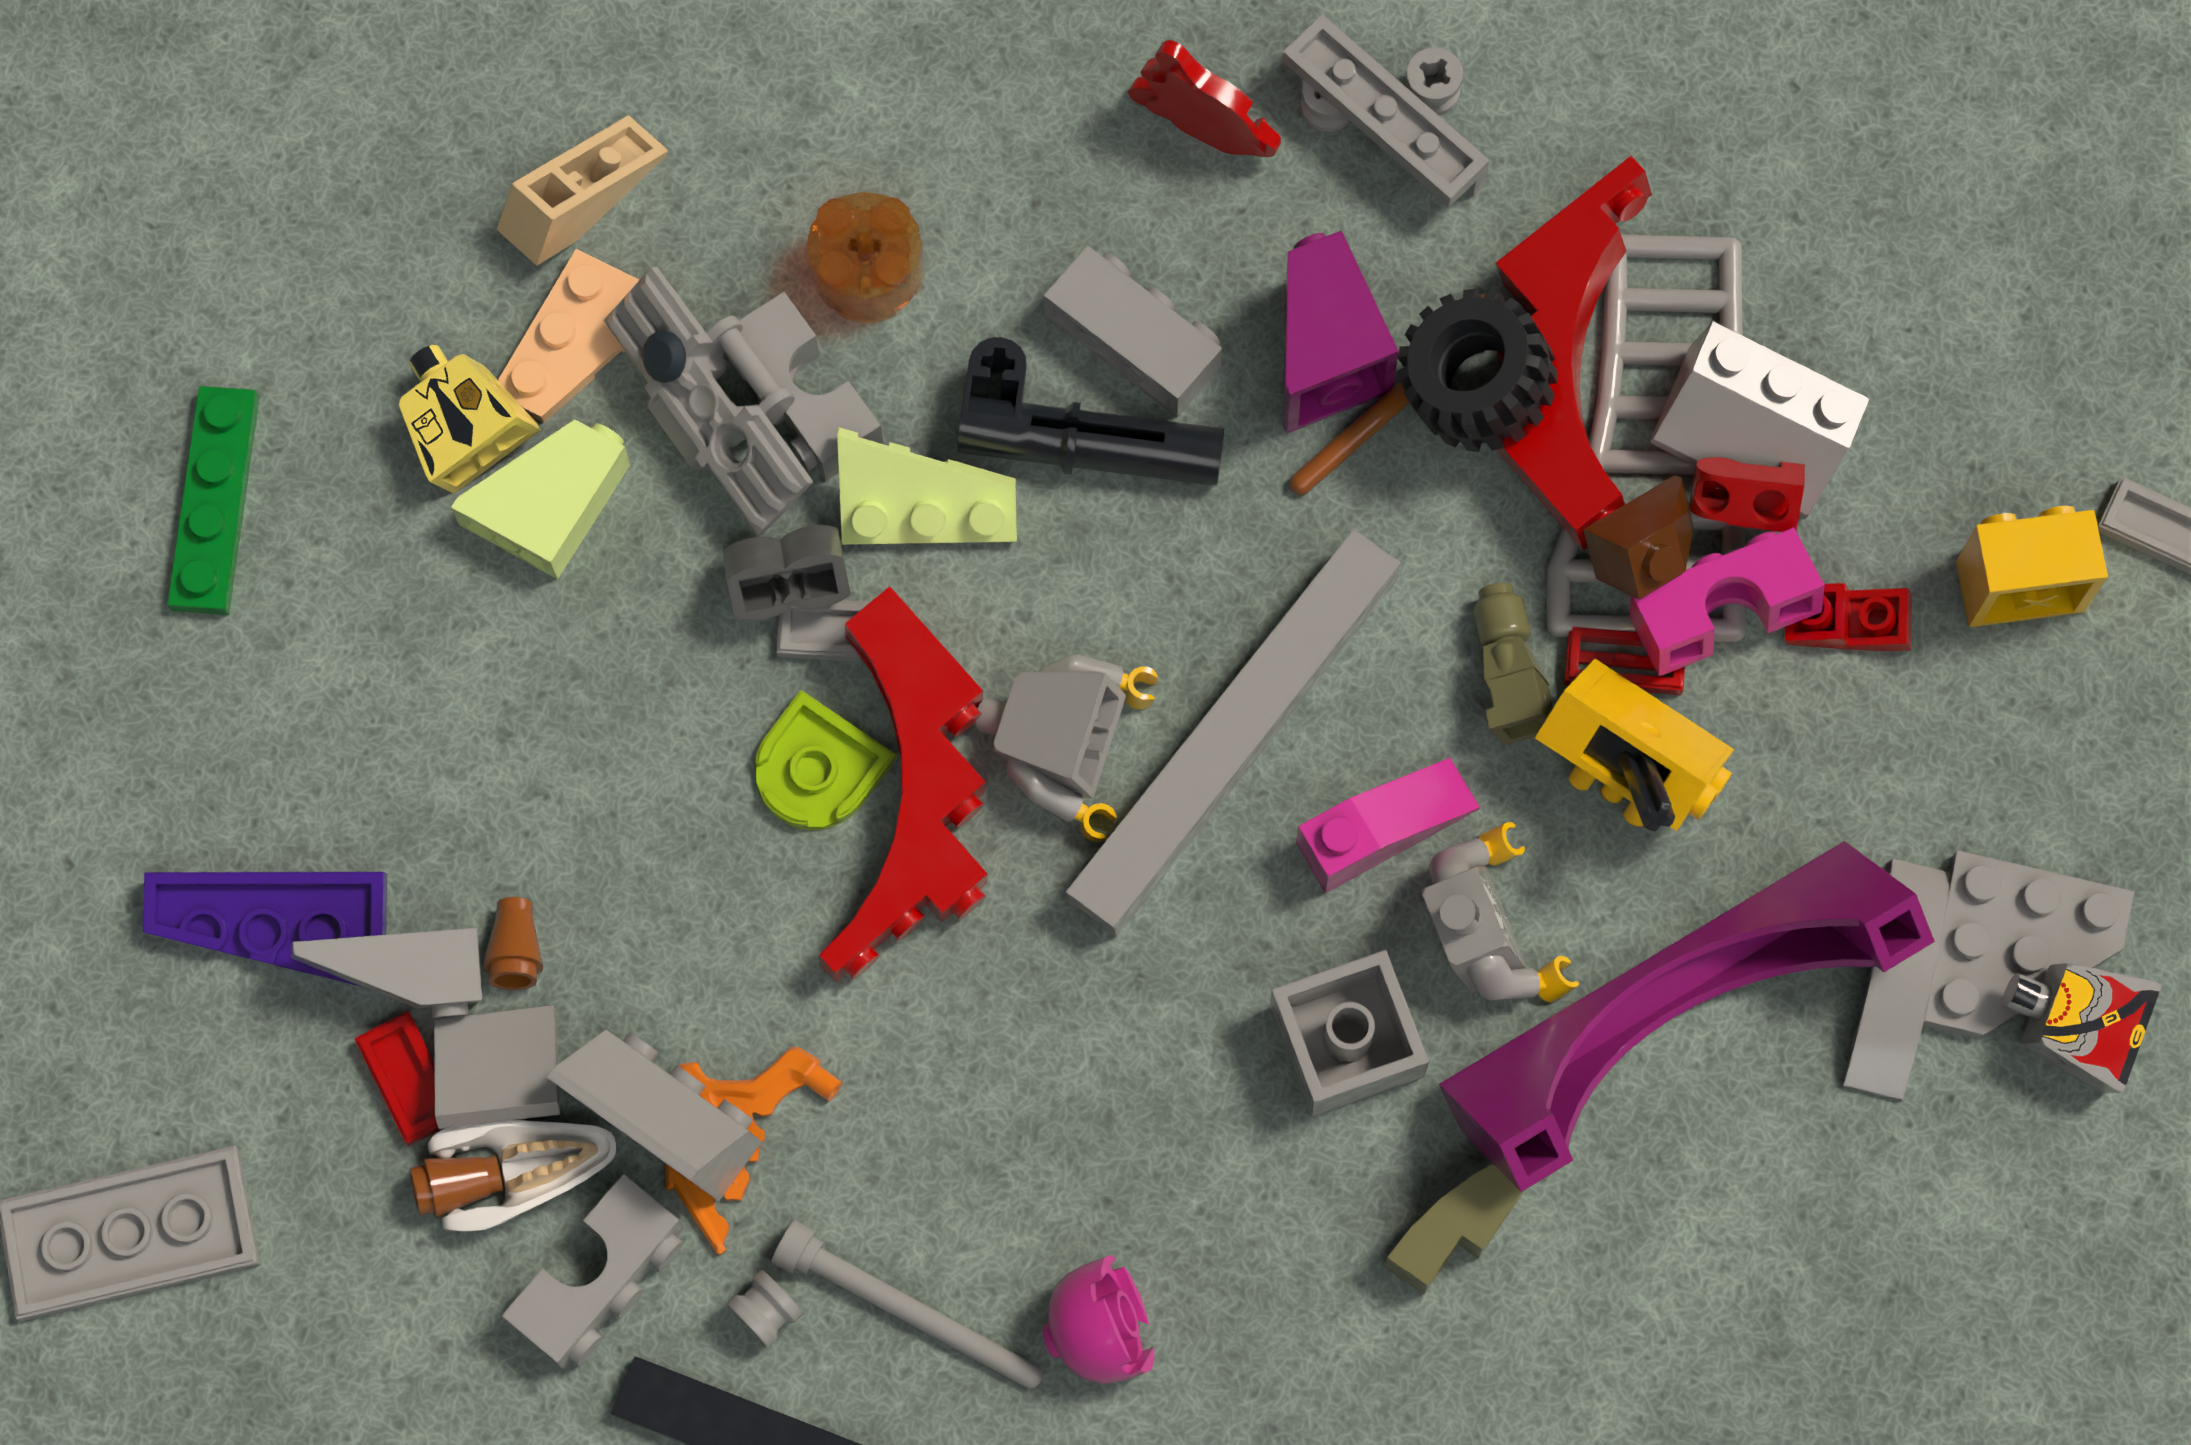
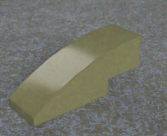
[1384,1164,1525,1294]

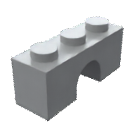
[725,291,884,481]
[502,1174,685,1371]

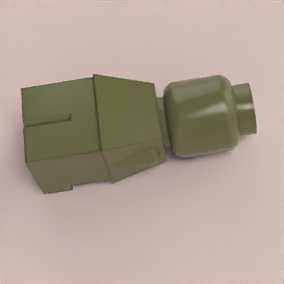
[1473,583,1553,745]

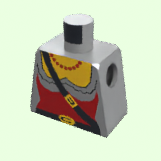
[2002,963,2162,1093]

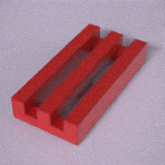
[1564,626,1685,695]

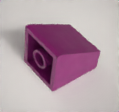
[1283,230,1399,434]

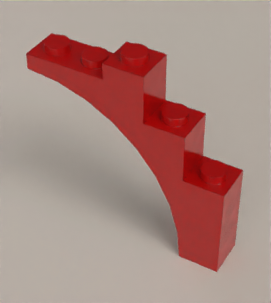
[819,586,988,982]

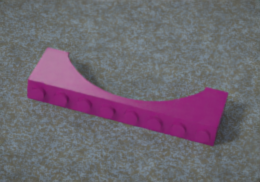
[1439,841,1935,1192]

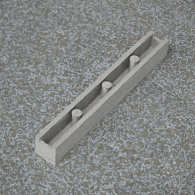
[1066,529,1401,938]

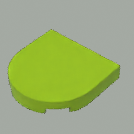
[755,690,897,830]

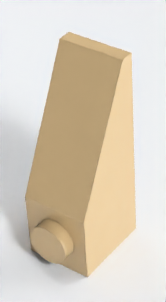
[496,115,668,266]

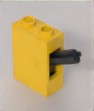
[1535,659,1735,832]

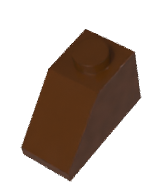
[1583,475,1694,600]

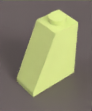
[451,419,630,579]

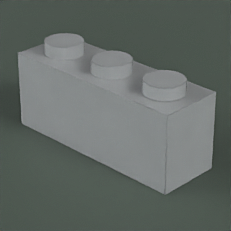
[1043,245,1222,418]

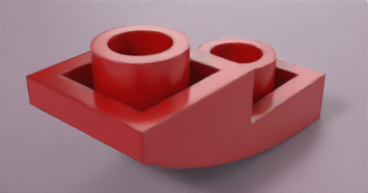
[1785,583,1912,651]

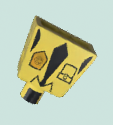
[399,345,541,493]

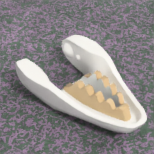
[428,1120,616,1231]

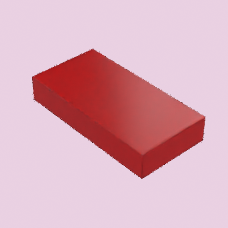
[354,1011,444,1147]

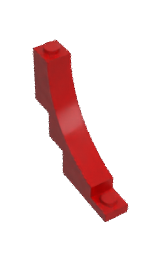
[1494,156,1652,551]

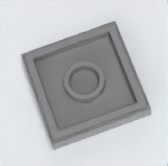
[434,1005,560,1129]

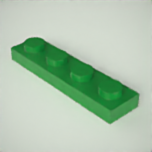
[167,386,260,615]

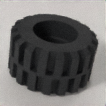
[1397,289,1557,452]

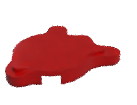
[1128,40,1281,157]

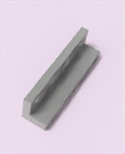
[1282,14,1490,207]

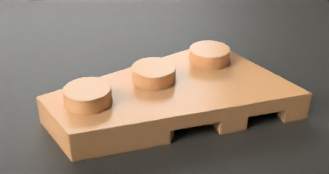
[498,249,639,423]

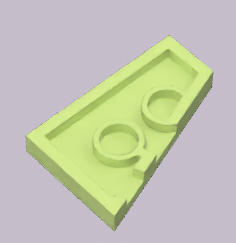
[837,427,1017,545]

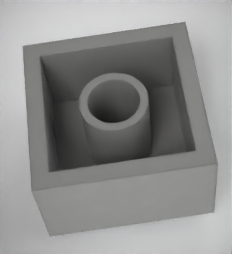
[1270,950,1429,1117]

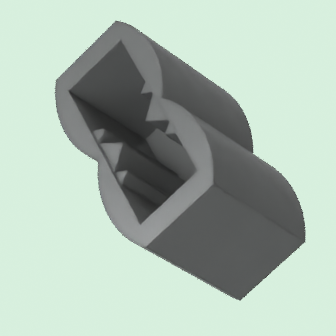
[723,525,851,620]

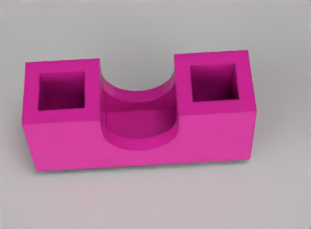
[1630,528,1825,676]

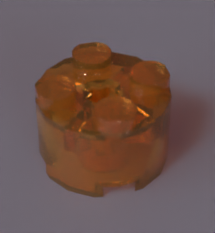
[806,191,925,323]

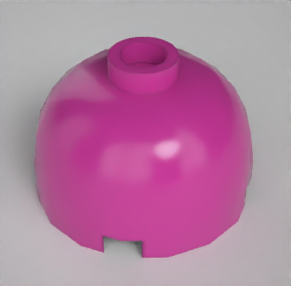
[1042,1255,1155,1384]

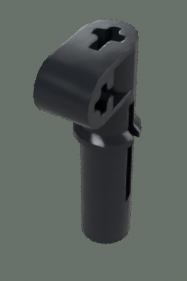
[957,337,1224,486]

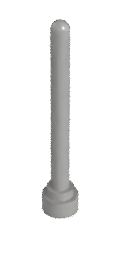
[771,1220,1043,1388]

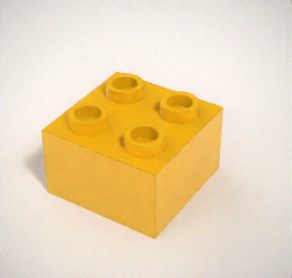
[1956,506,2108,627]

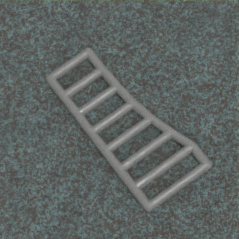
[1546,234,1746,642]

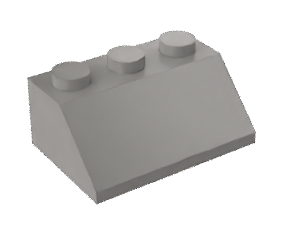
[1649,321,1869,520]
[547,1030,762,1201]

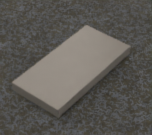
[0,1145,261,1322]

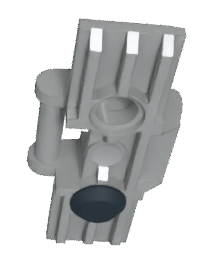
[603,267,813,535]

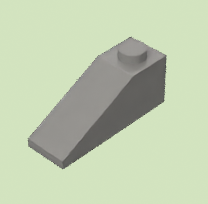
[290,928,482,1018]

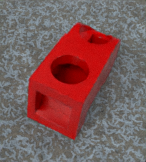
[1689,457,1805,532]

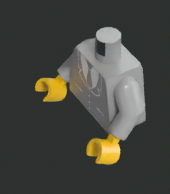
[976,654,1158,842]
[1421,822,1579,1003]

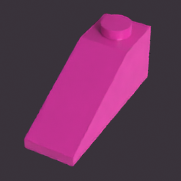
[1296,758,1480,893]

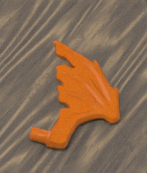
[665,1047,843,1255]

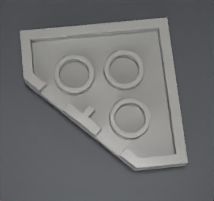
[1923,850,2135,1039]

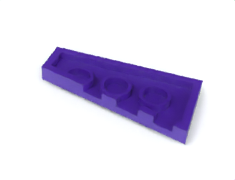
[143,872,387,988]

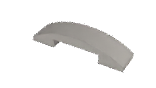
[1842,859,1951,1102]

